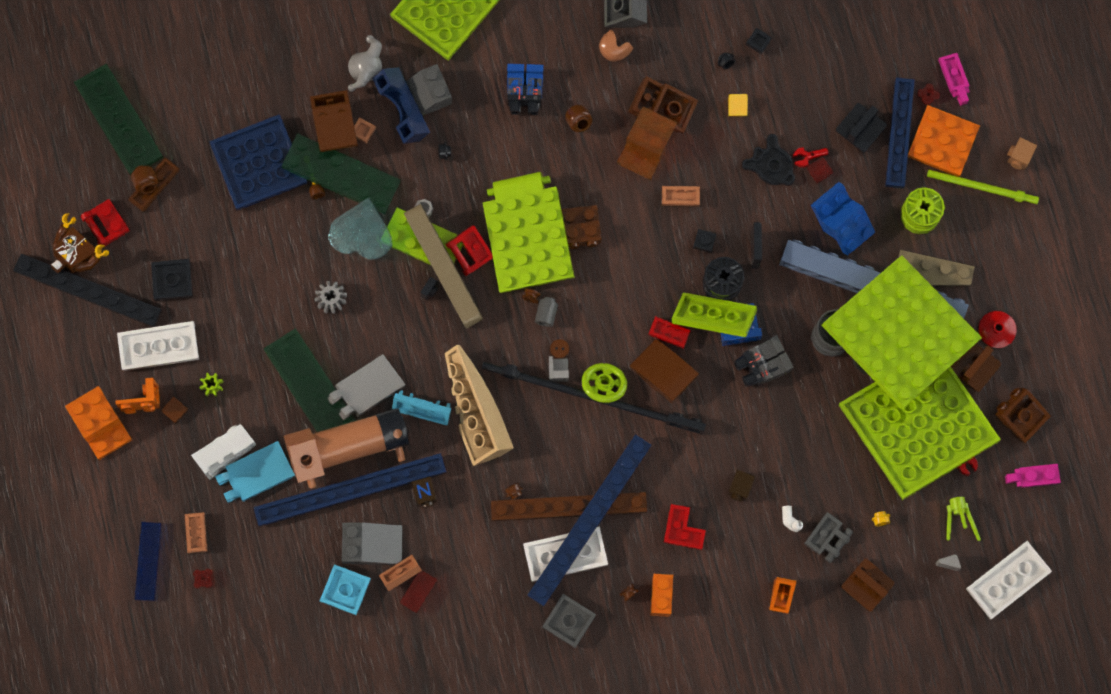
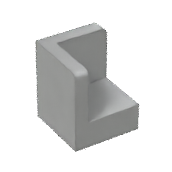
[549,356,569,382]

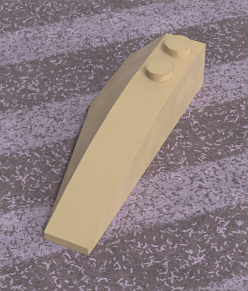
[445,345,514,466]

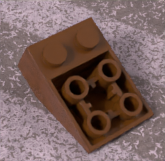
[310,90,358,152]

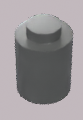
[534,297,558,327]

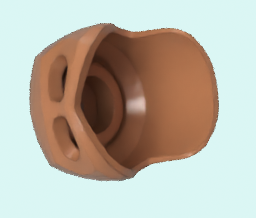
[599,30,633,62]

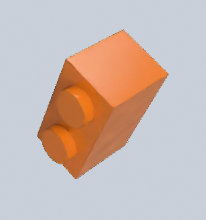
[651,574,673,617]

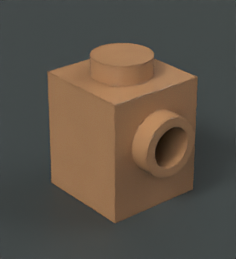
[1007,137,1037,170]

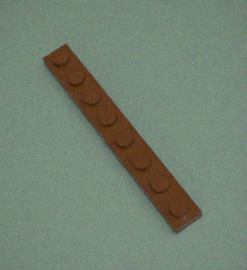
[491,492,647,521]

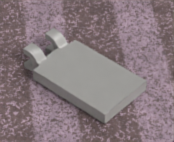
[328,354,405,420]

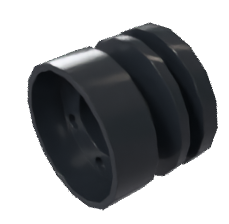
[702,257,744,301]

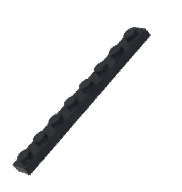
[13,254,162,327]

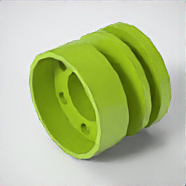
[900,187,945,234]

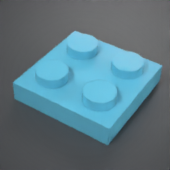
[320,564,371,616]

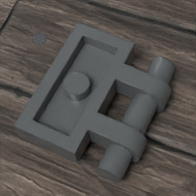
[804,512,853,563]

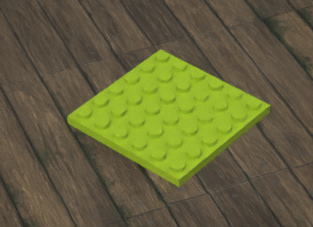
[821,255,982,410]
[839,367,1001,501]

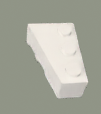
[191,424,256,480]

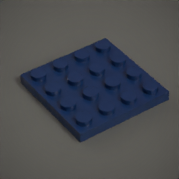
[209,114,307,211]

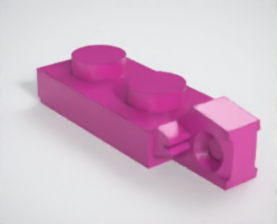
[938,53,970,106]
[1005,464,1061,488]

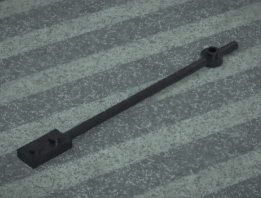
[481,362,706,435]

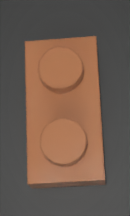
[379,555,422,591]

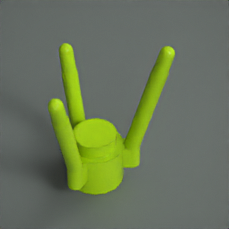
[946,497,981,541]

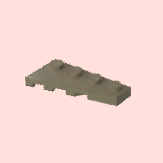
[898,250,975,287]

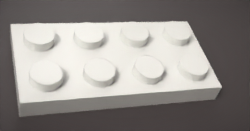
[117,321,199,372]
[523,527,608,582]
[966,541,1052,620]

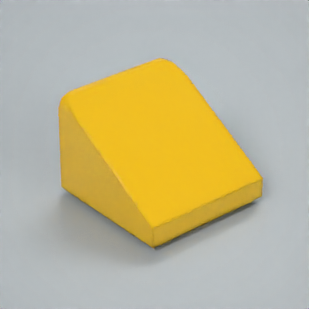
[728,94,748,116]

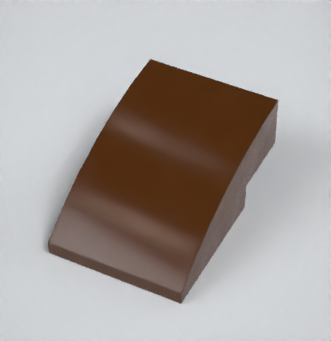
[628,76,698,134]
[629,339,699,404]

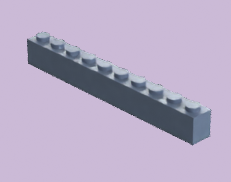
[779,239,969,319]

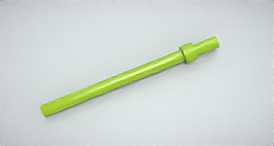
[927,170,1039,204]

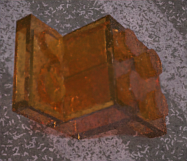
[617,107,677,180]

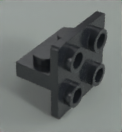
[836,103,887,153]

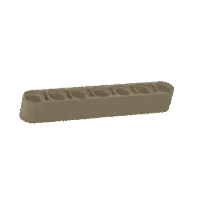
[404,204,483,329]

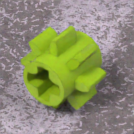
[200,373,223,397]

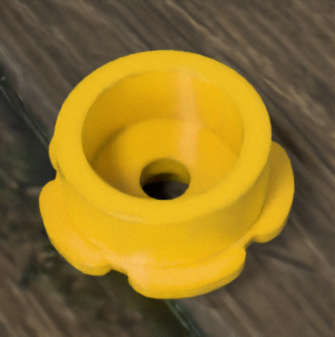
[872,511,891,527]

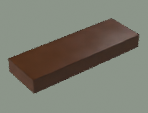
[128,157,180,213]

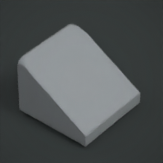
[935,554,961,571]

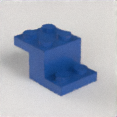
[811,182,875,256]

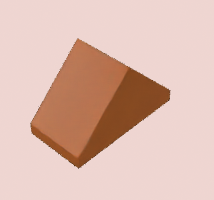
[769,577,796,614]

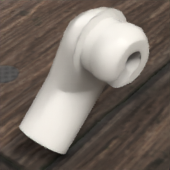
[782,506,803,532]

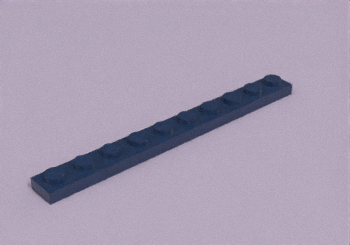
[527,434,651,607]
[253,453,446,527]

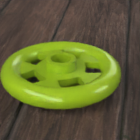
[582,363,627,403]

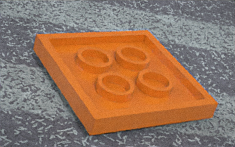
[908,105,980,177]

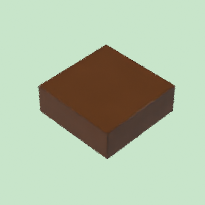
[161,397,189,424]

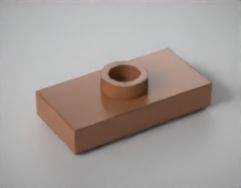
[662,186,700,207]
[185,512,208,554]

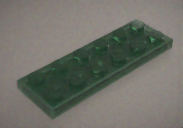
[74,64,164,176]
[282,133,401,214]
[263,328,356,432]

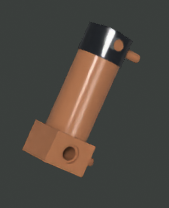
[284,408,409,489]

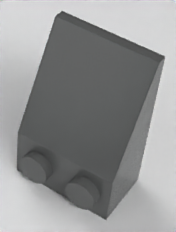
[342,523,402,565]

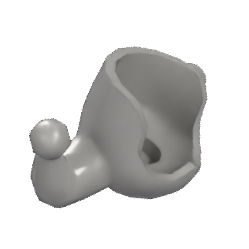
[348,35,382,92]

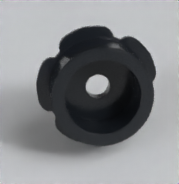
[717,52,735,70]
[438,142,451,160]

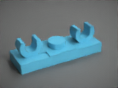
[392,390,451,425]

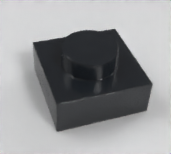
[746,28,772,55]
[693,229,716,253]
[420,277,438,300]

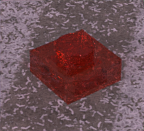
[807,157,833,183]

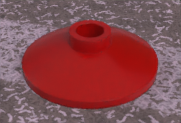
[978,311,1017,348]

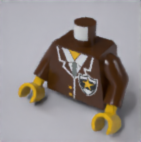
[50,213,109,273]

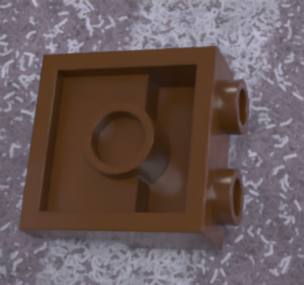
[562,205,602,249]
[995,388,1051,443]

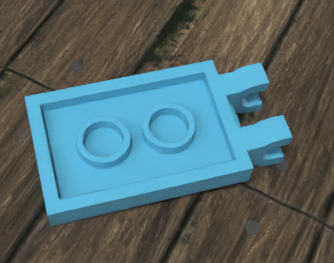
[215,441,295,503]

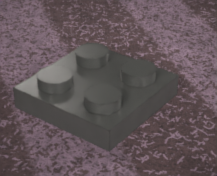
[542,594,596,648]

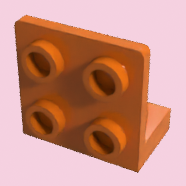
[116,378,160,414]

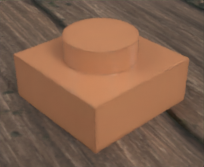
[354,117,376,144]

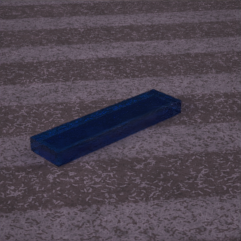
[135,522,162,601]

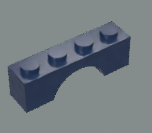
[372,67,430,144]

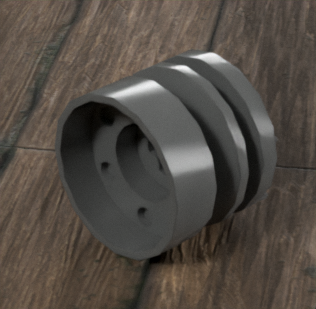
[811,309,845,357]

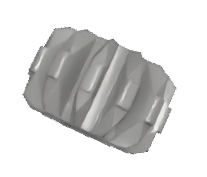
[315,281,347,314]

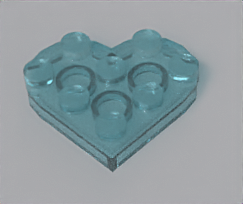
[328,198,392,260]

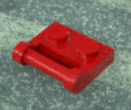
[80,199,130,247]
[445,225,493,276]

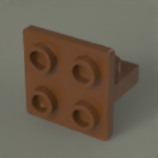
[951,343,1002,393]
[841,558,895,612]

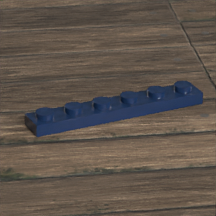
[885,77,915,189]

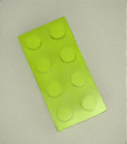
[381,208,463,265]
[672,293,757,337]

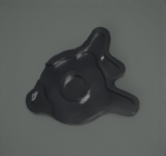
[742,134,795,186]

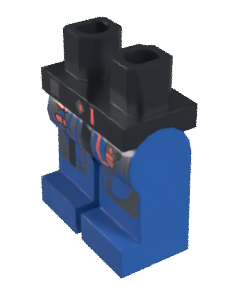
[507,64,543,115]

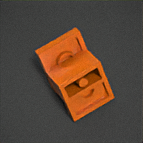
[65,386,132,460]

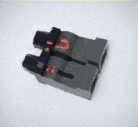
[734,335,794,387]

